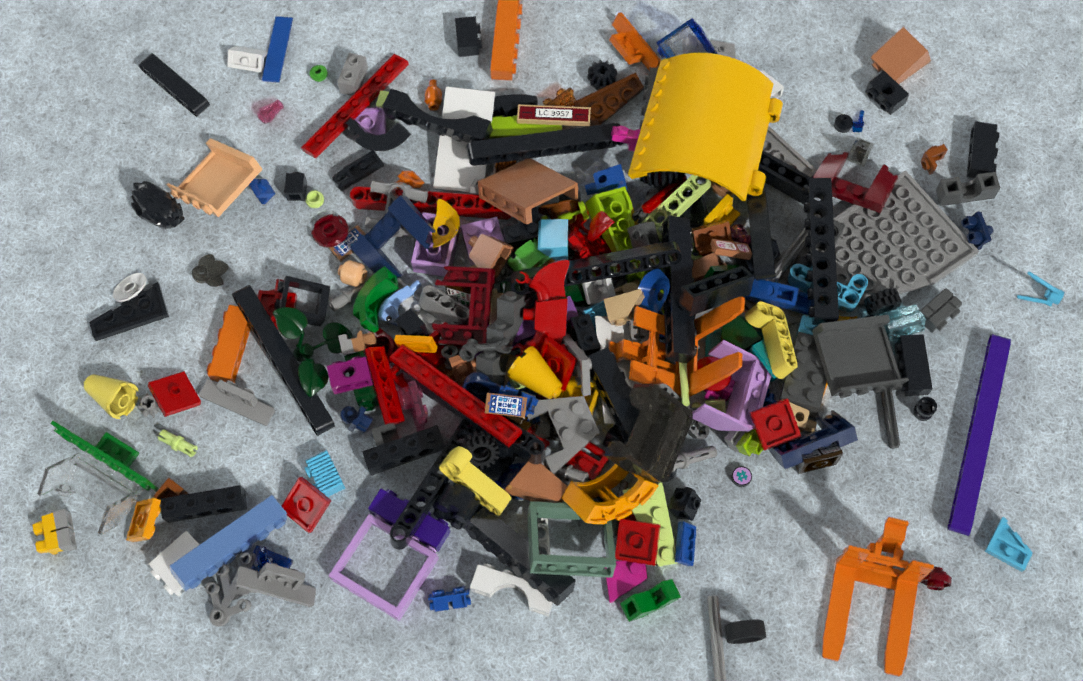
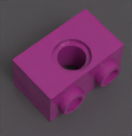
[327,356,373,395]

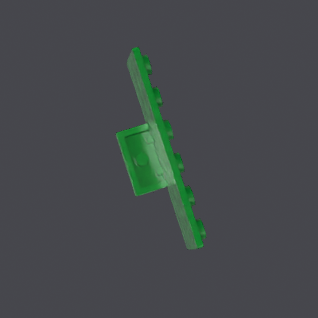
[50,420,159,492]

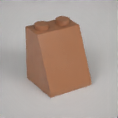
[871,27,931,84]

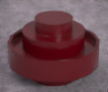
[920,567,952,591]

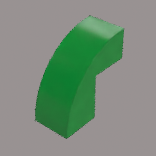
[620,579,681,622]

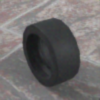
[725,619,767,644]

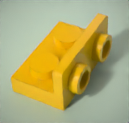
[703,194,740,226]

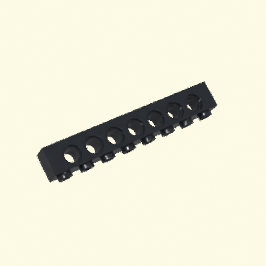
[803,178,839,325]

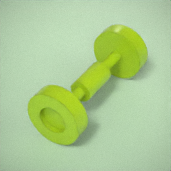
[541,201,589,220]

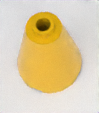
[507,346,562,399]

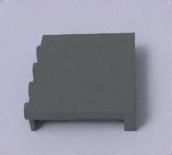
[812,315,909,398]

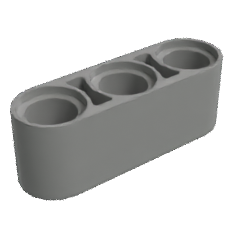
[418,285,469,325]

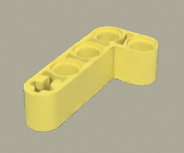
[745,301,798,379]
[439,446,511,516]

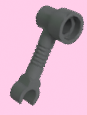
[459,339,513,361]

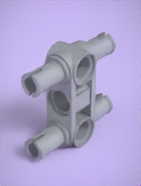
[365,180,428,238]

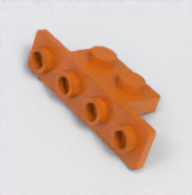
[609,12,661,71]

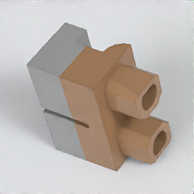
[338,331,377,356]

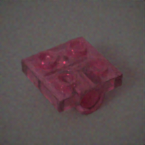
[397,380,428,432]

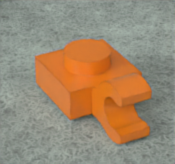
[396,171,424,189]

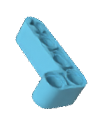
[787,264,868,313]

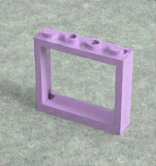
[329,514,439,621]

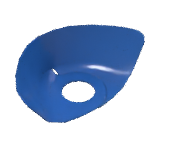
[638,269,670,313]

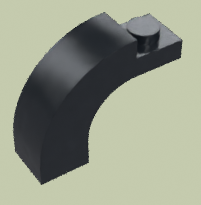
[346,117,412,151]

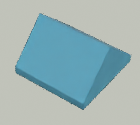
[538,219,569,261]

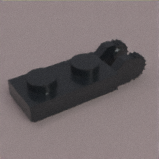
[332,150,384,191]

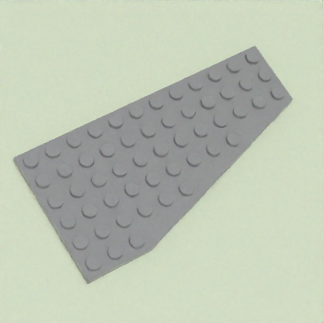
[745,170,979,326]

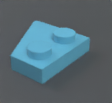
[984,517,1033,572]

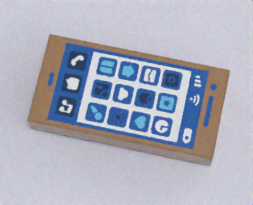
[328,225,366,262]
[484,393,527,418]

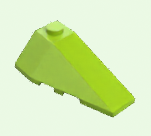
[585,187,636,262]

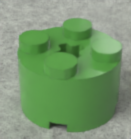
[507,239,551,272]

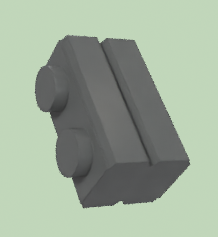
[916,288,962,333]

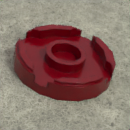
[311,214,349,248]

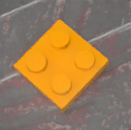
[126,498,161,542]

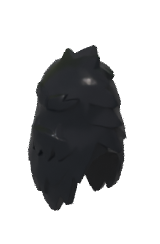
[131,181,185,229]

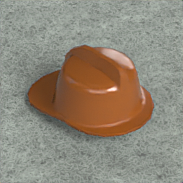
[538,200,580,224]

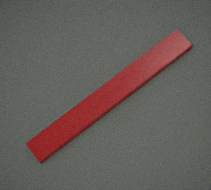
[301,53,409,159]
[389,344,522,447]

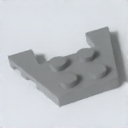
[527,396,600,474]

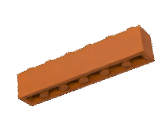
[490,0,523,80]

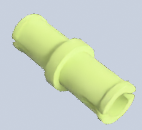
[158,429,198,457]

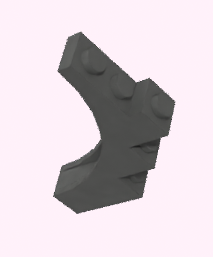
[476,291,538,386]

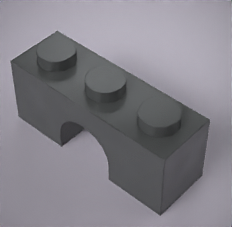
[936,172,1000,206]

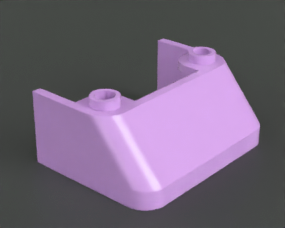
[689,340,771,431]

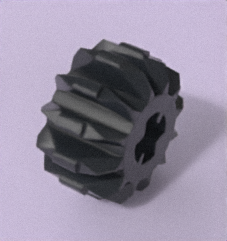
[587,59,617,90]

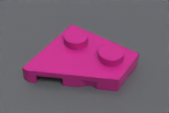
[605,561,648,603]

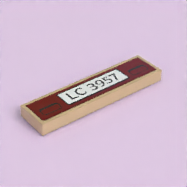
[517,105,591,126]

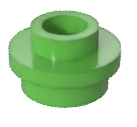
[310,65,328,82]

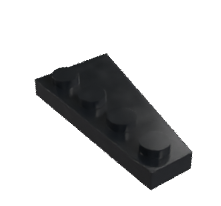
[89,282,169,341]

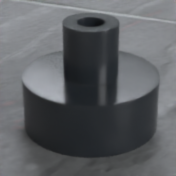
[834,114,853,133]

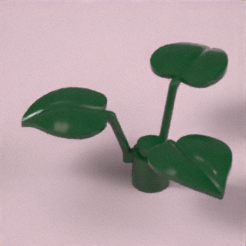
[273,307,352,397]

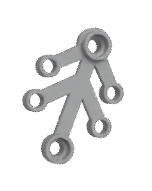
[205,551,259,627]

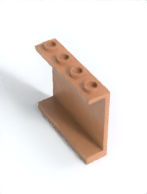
[478,158,578,225]

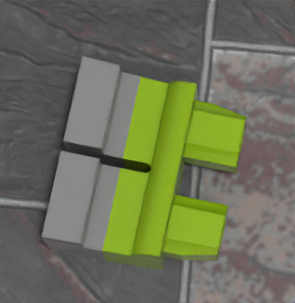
[724,428,763,457]

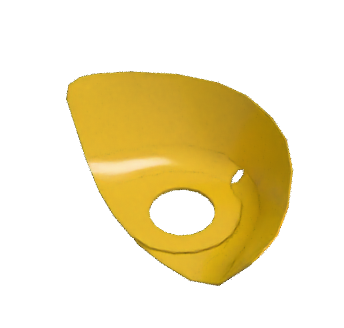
[432,199,460,248]

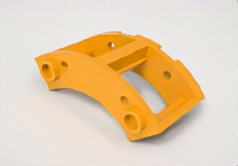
[562,457,659,524]

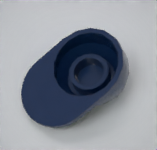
[463,372,501,402]

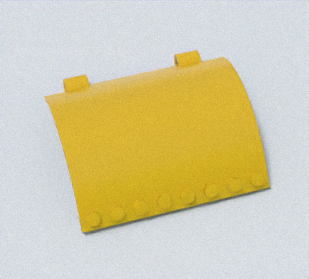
[628,53,783,201]

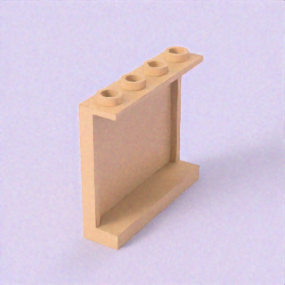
[167,138,263,217]

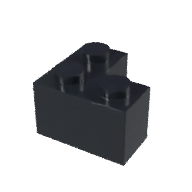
[503,207,540,252]

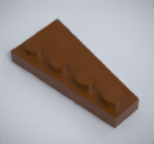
[573,72,644,127]

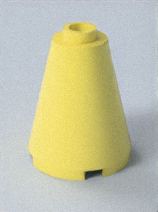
[84,374,138,419]

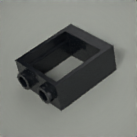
[274,276,330,327]

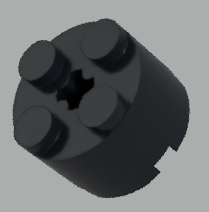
[433,482,480,529]

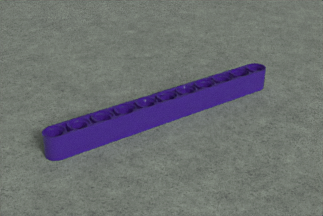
[947,334,1011,536]

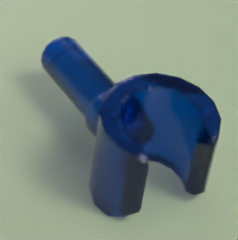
[852,110,864,132]

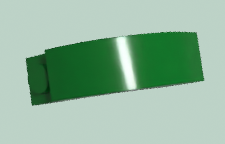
[353,266,399,333]

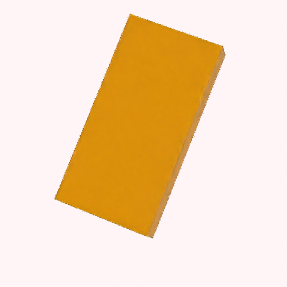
[394,335,437,353]

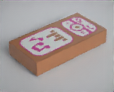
[710,239,752,260]

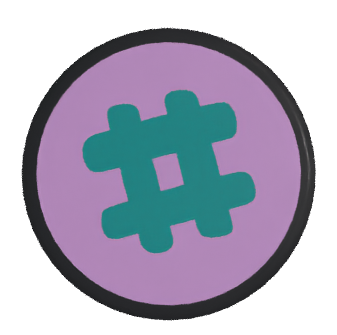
[731,466,752,487]

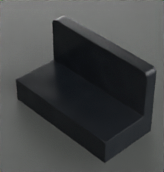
[676,191,708,228]

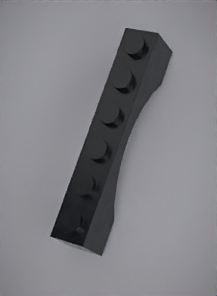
[382,89,493,143]

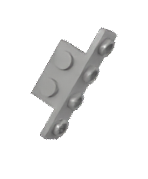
[199,379,275,426]
[235,562,316,607]

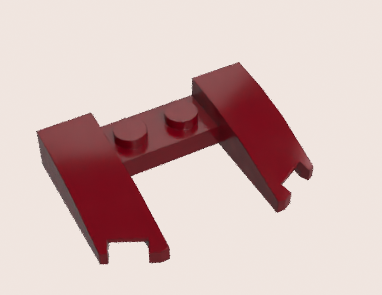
[813,152,898,213]
[432,266,495,345]

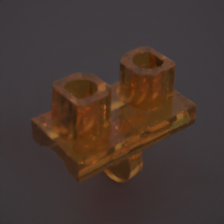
[543,87,576,107]

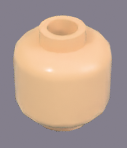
[338,260,367,287]

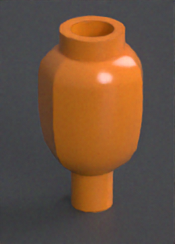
[425,79,442,111]

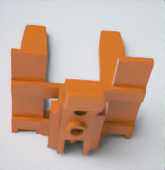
[608,296,745,397]
[822,517,934,677]

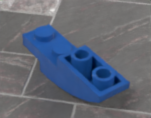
[744,279,811,315]

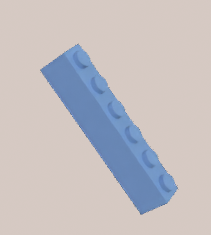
[170,495,287,592]

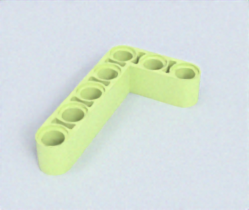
[640,175,711,242]

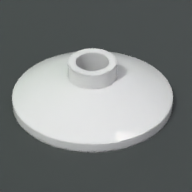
[113,273,147,302]

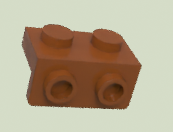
[692,220,734,256]

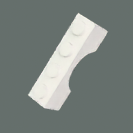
[470,564,553,617]

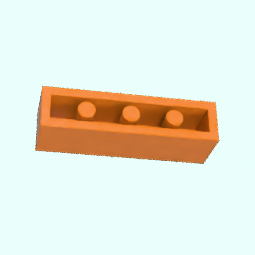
[207,305,251,383]

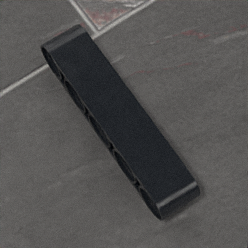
[138,53,210,117]

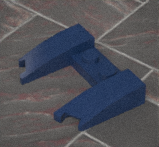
[350,195,436,278]
[768,410,858,469]

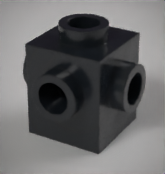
[668,487,701,521]

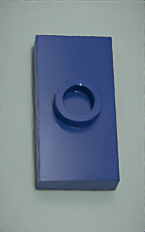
[675,521,697,566]

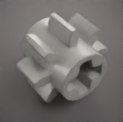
[137,393,162,418]

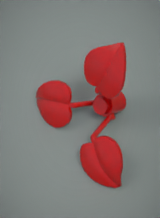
[568,205,615,273]

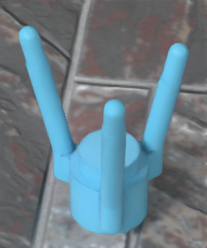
[1017,271,1065,307]

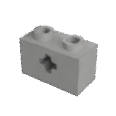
[337,53,368,96]

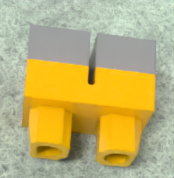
[32,509,77,555]

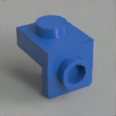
[249,179,276,204]

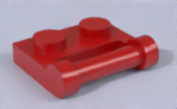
[565,442,613,481]

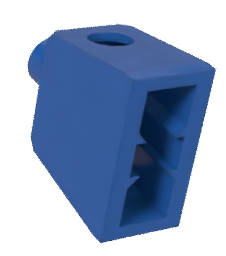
[585,164,629,196]

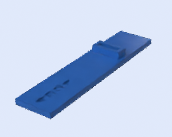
[262,16,293,83]

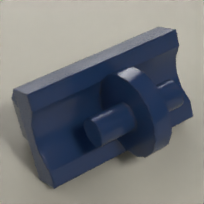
[961,211,994,250]
[340,406,373,433]

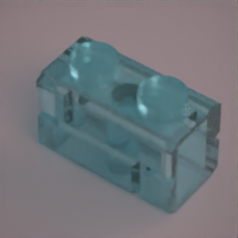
[880,304,926,342]

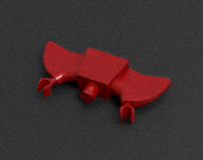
[512,259,570,357]

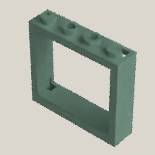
[527,501,616,577]

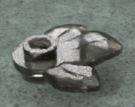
[192,254,229,287]

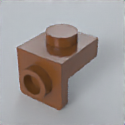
[921,144,948,175]

